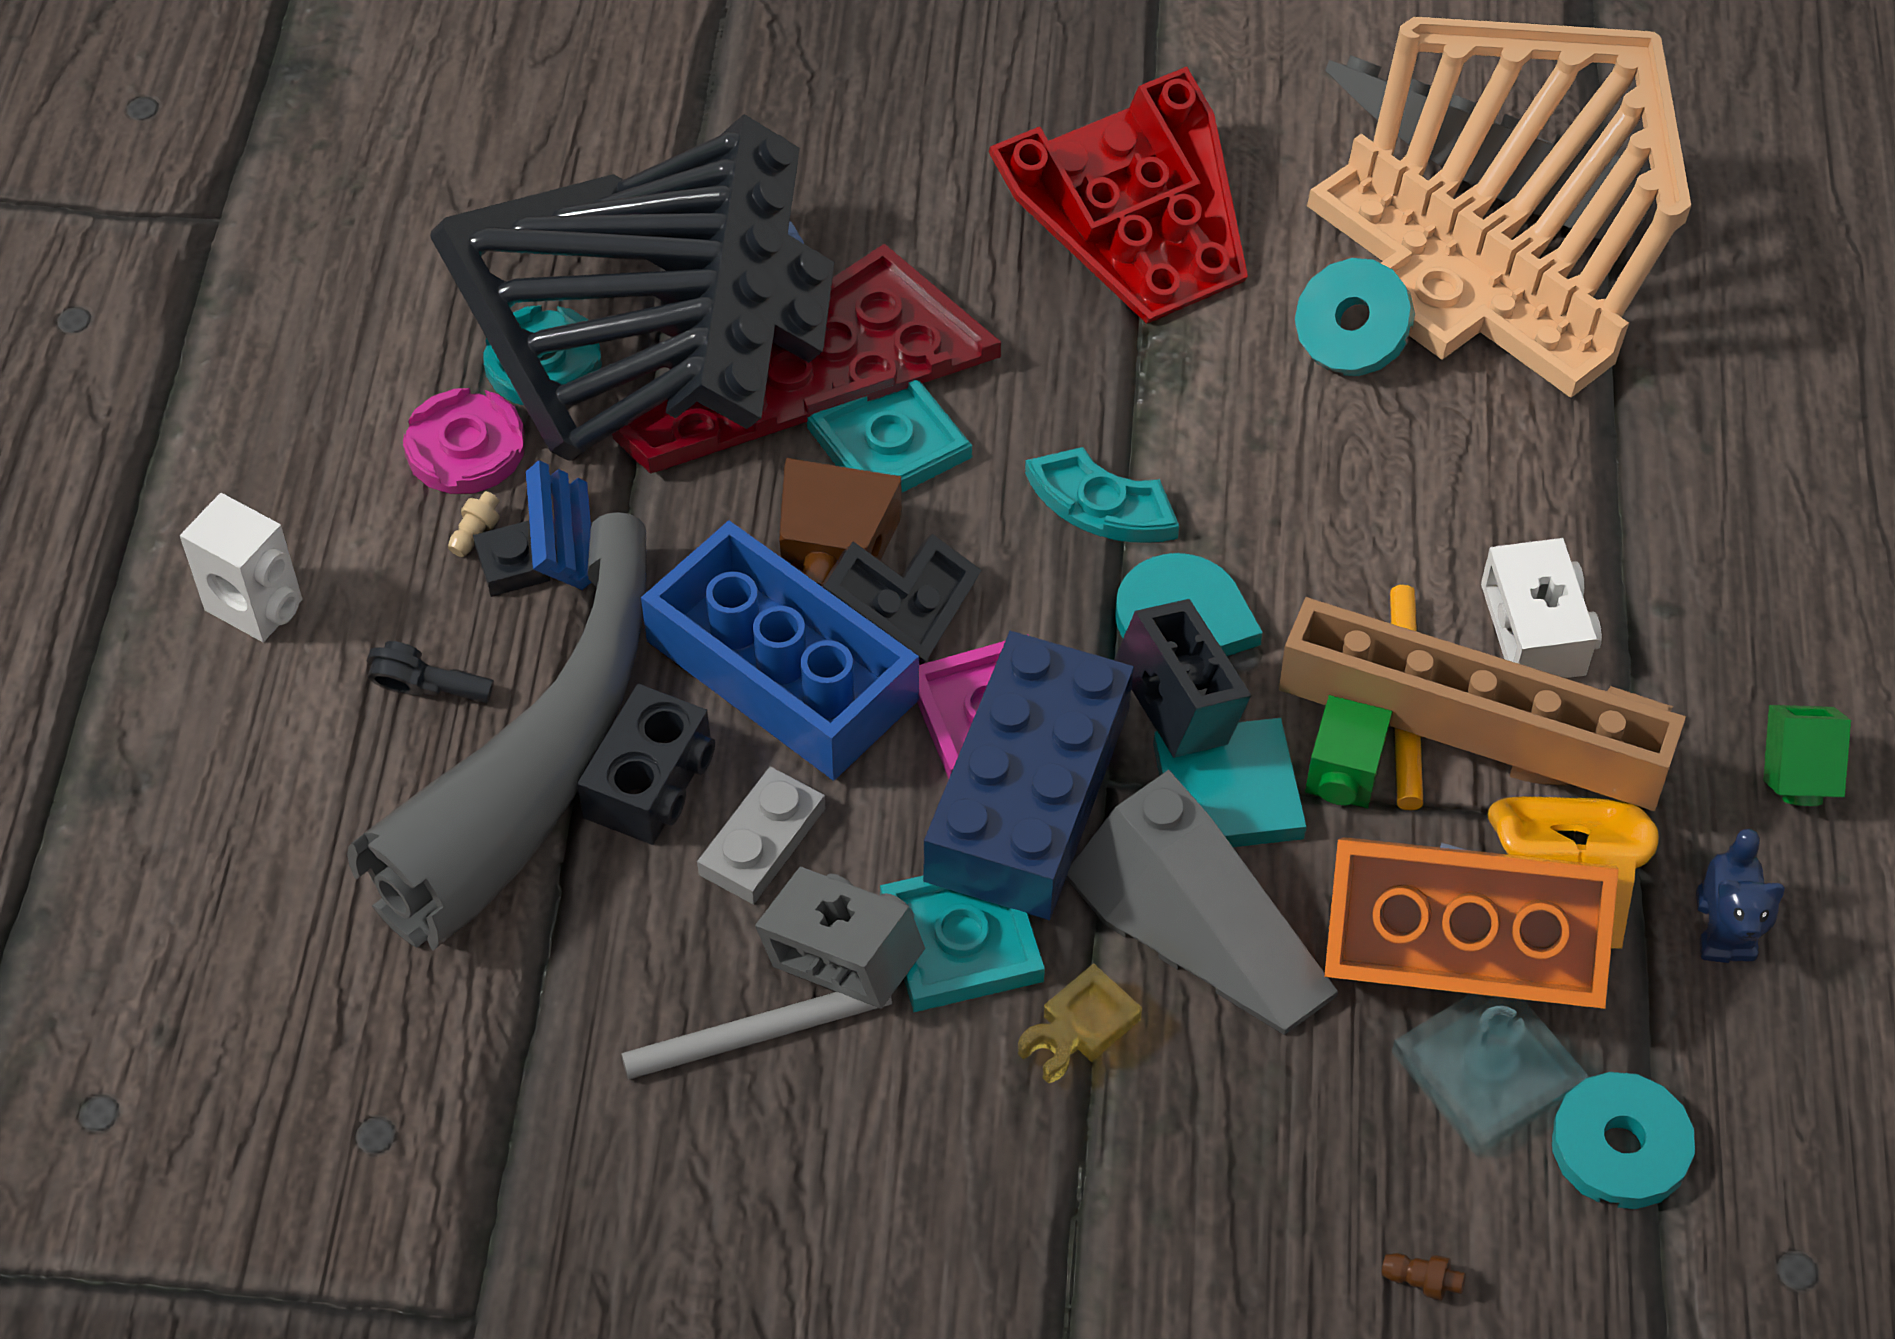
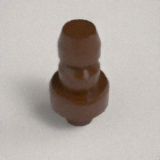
[1382,1253,1466,1301]

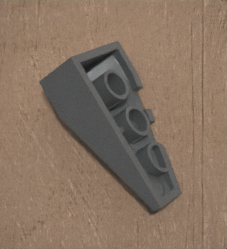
[1066,770,1338,1035]

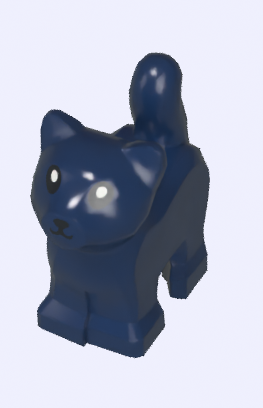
[1696,829,1785,963]

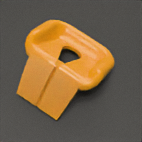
[1488,796,1659,949]

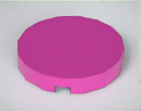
[403,388,525,494]

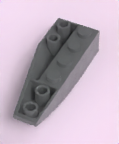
[1325,55,1656,247]

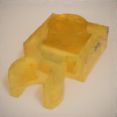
[1018,964,1142,1083]

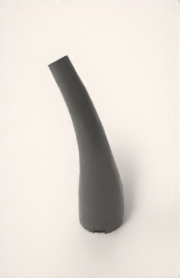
[347,512,647,951]

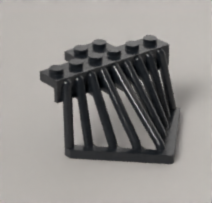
[430,114,835,461]

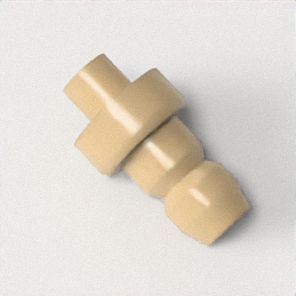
[448,491,500,557]

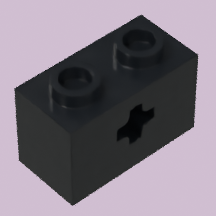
[1114,599,1252,758]

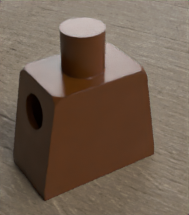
[779,458,902,586]

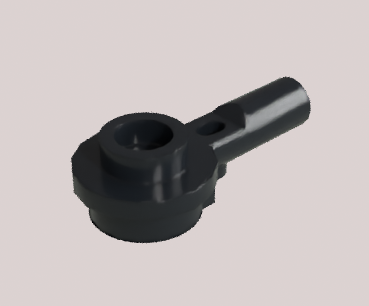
[366,641,494,704]

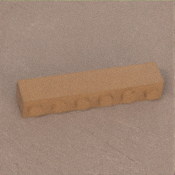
[1279,597,1686,811]

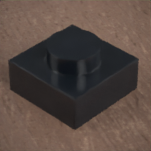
[473,520,551,597]

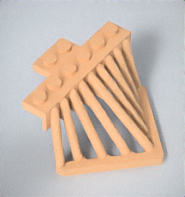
[1307,17,1691,398]

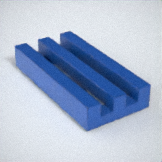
[526,460,592,590]

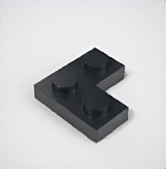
[821,534,982,665]

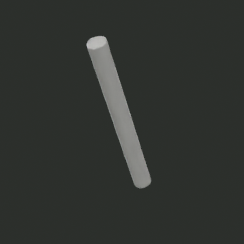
[621,992,892,1080]

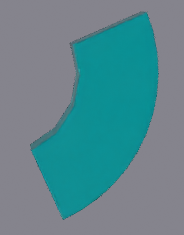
[1025,447,1179,543]

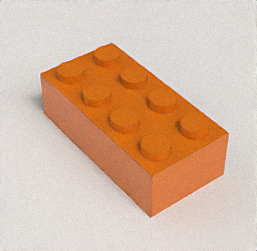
[1324,837,1619,1009]

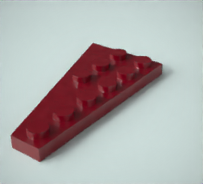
[612,244,1001,474]

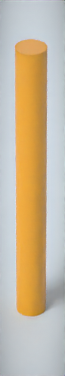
[1390,585,1423,810]

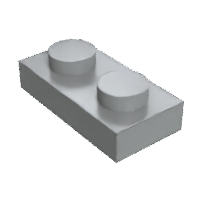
[697,766,825,905]

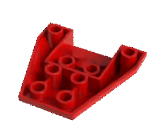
[988,67,1248,324]

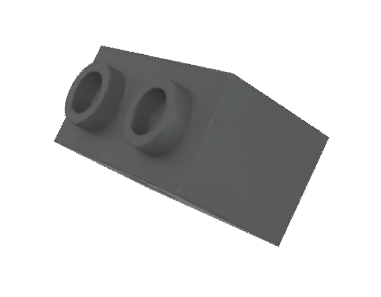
[755,867,925,1009]

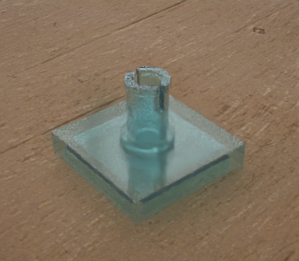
[1392,994,1589,1157]

